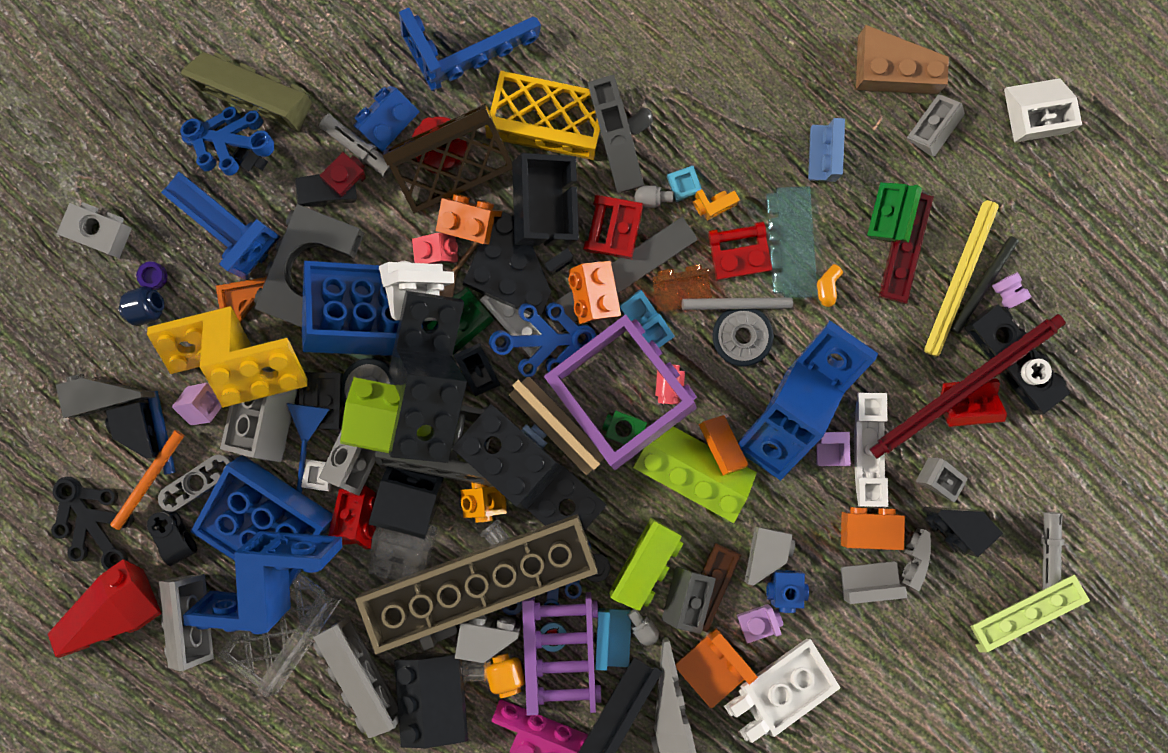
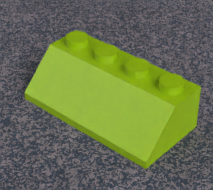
[632,418,757,523]

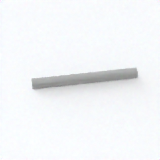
[682,297,793,310]

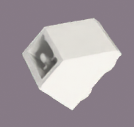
[1004,78,1082,143]

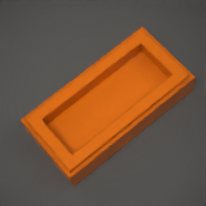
[699,415,749,476]

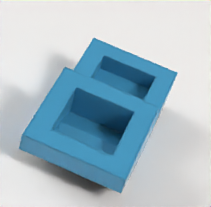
[619,289,675,348]

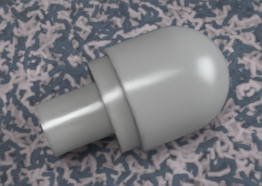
[634,186,674,208]
[627,609,659,646]

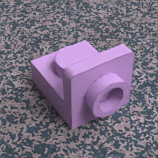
[736,604,783,644]

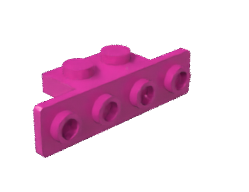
[492,700,588,753]

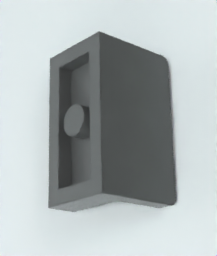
[662,566,716,634]

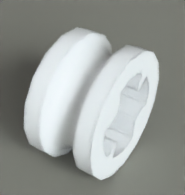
[1021,359,1052,385]

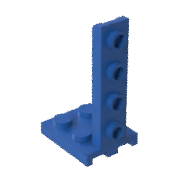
[399,7,541,91]
[161,172,280,280]

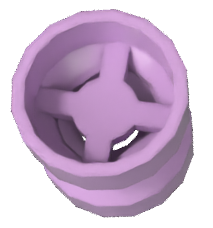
[992,272,1032,310]

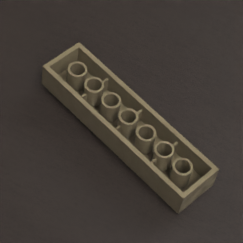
[355,514,598,655]

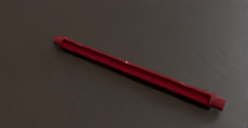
[869,314,1066,459]

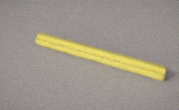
[924,200,999,357]

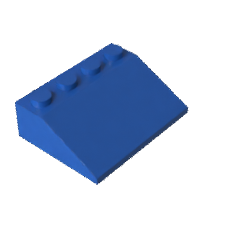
[302,261,423,356]
[190,455,333,586]

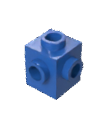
[766,570,809,613]

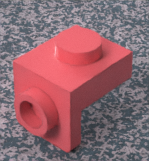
[412,233,458,264]

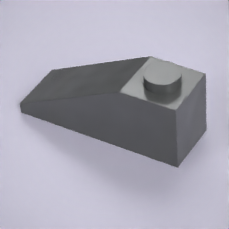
[56,374,155,418]

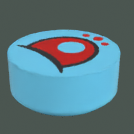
[540,622,567,652]

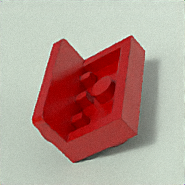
[941,378,1007,427]

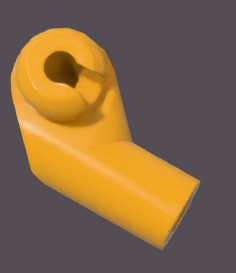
[817,264,843,307]

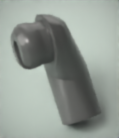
[627,108,653,135]

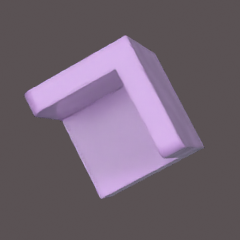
[172,383,222,425]
[816,432,851,466]

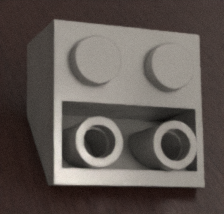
[455,614,521,663]

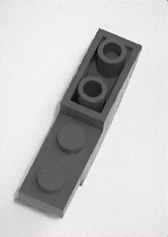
[587,75,644,194]

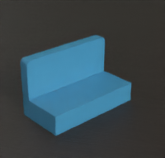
[595,608,631,671]

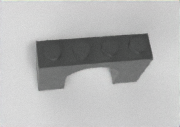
[254,204,365,327]

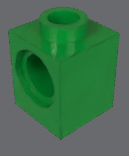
[602,410,647,444]

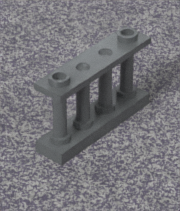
[375,405,504,486]

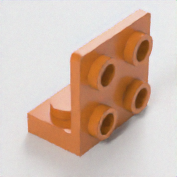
[675,628,758,708]

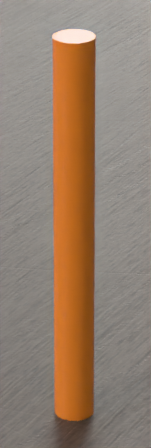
[110,430,185,530]

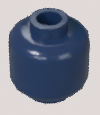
[119,286,164,326]

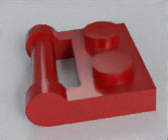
[583,195,643,260]
[708,221,772,281]

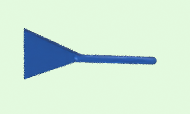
[287,403,330,493]

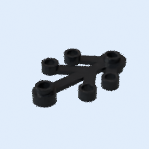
[51,477,134,570]

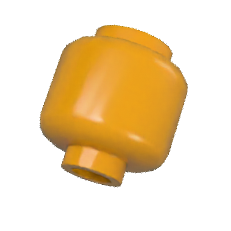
[485,653,525,698]

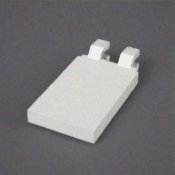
[724,639,840,743]

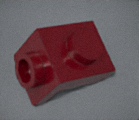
[319,152,366,197]

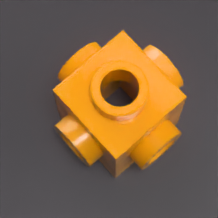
[460,483,507,523]

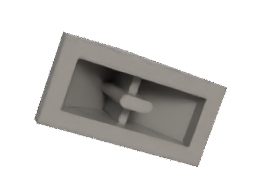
[915,457,968,503]

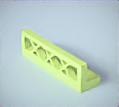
[970,575,1090,652]

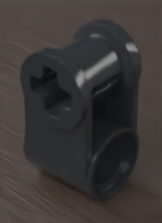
[147,510,197,566]

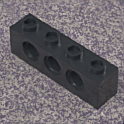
[963,304,1070,415]

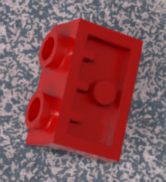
[328,486,377,549]

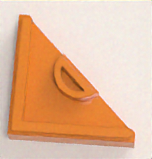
[216,277,267,323]

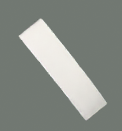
[854,393,888,507]

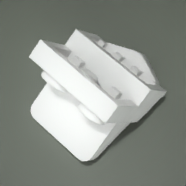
[379,261,454,321]

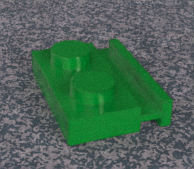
[867,182,922,243]

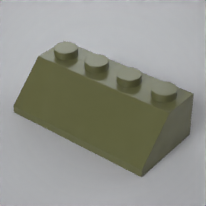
[180,52,312,132]

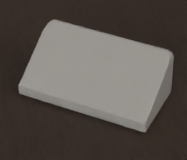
[907,94,965,157]

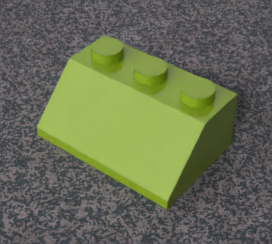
[340,377,432,453]
[609,518,683,611]

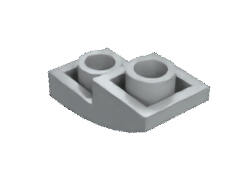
[901,528,931,591]

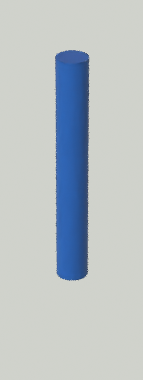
[148,391,176,475]

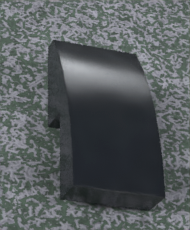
[295,174,357,207]

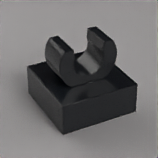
[232,147,268,172]

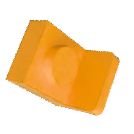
[693,189,740,221]

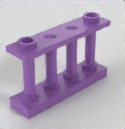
[522,592,601,715]

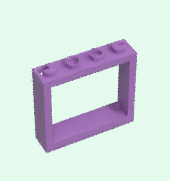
[544,314,697,470]

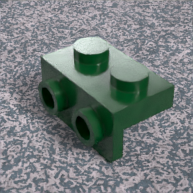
[424,287,494,355]

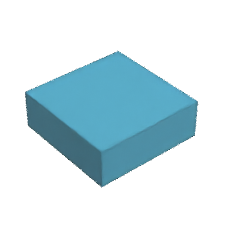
[667,166,702,202]

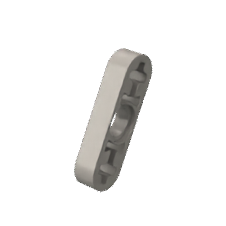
[158,455,233,512]

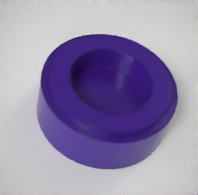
[136,261,168,290]

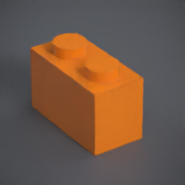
[841,507,905,550]

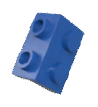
[353,86,420,152]

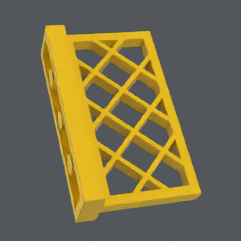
[485,71,600,160]

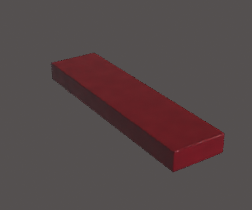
[878,193,934,304]

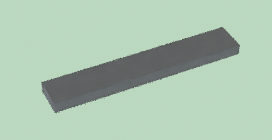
[544,216,698,333]

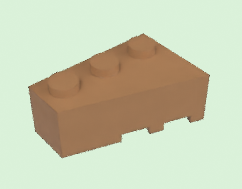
[856,25,949,94]

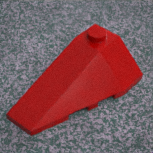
[48,559,162,658]

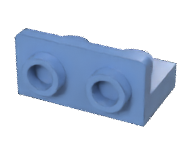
[808,118,845,182]

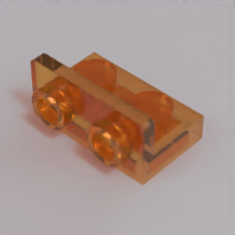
[652,265,712,313]

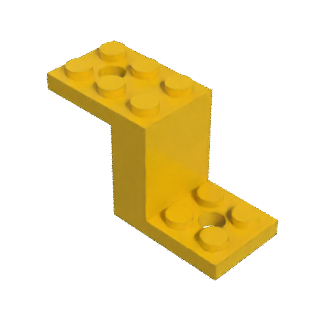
[147,306,307,408]

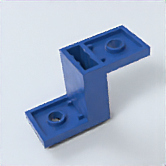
[738,321,878,481]
[183,531,342,634]

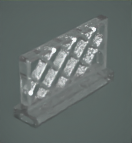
[218,572,341,697]

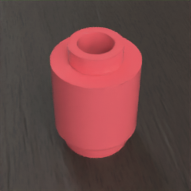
[655,364,685,405]

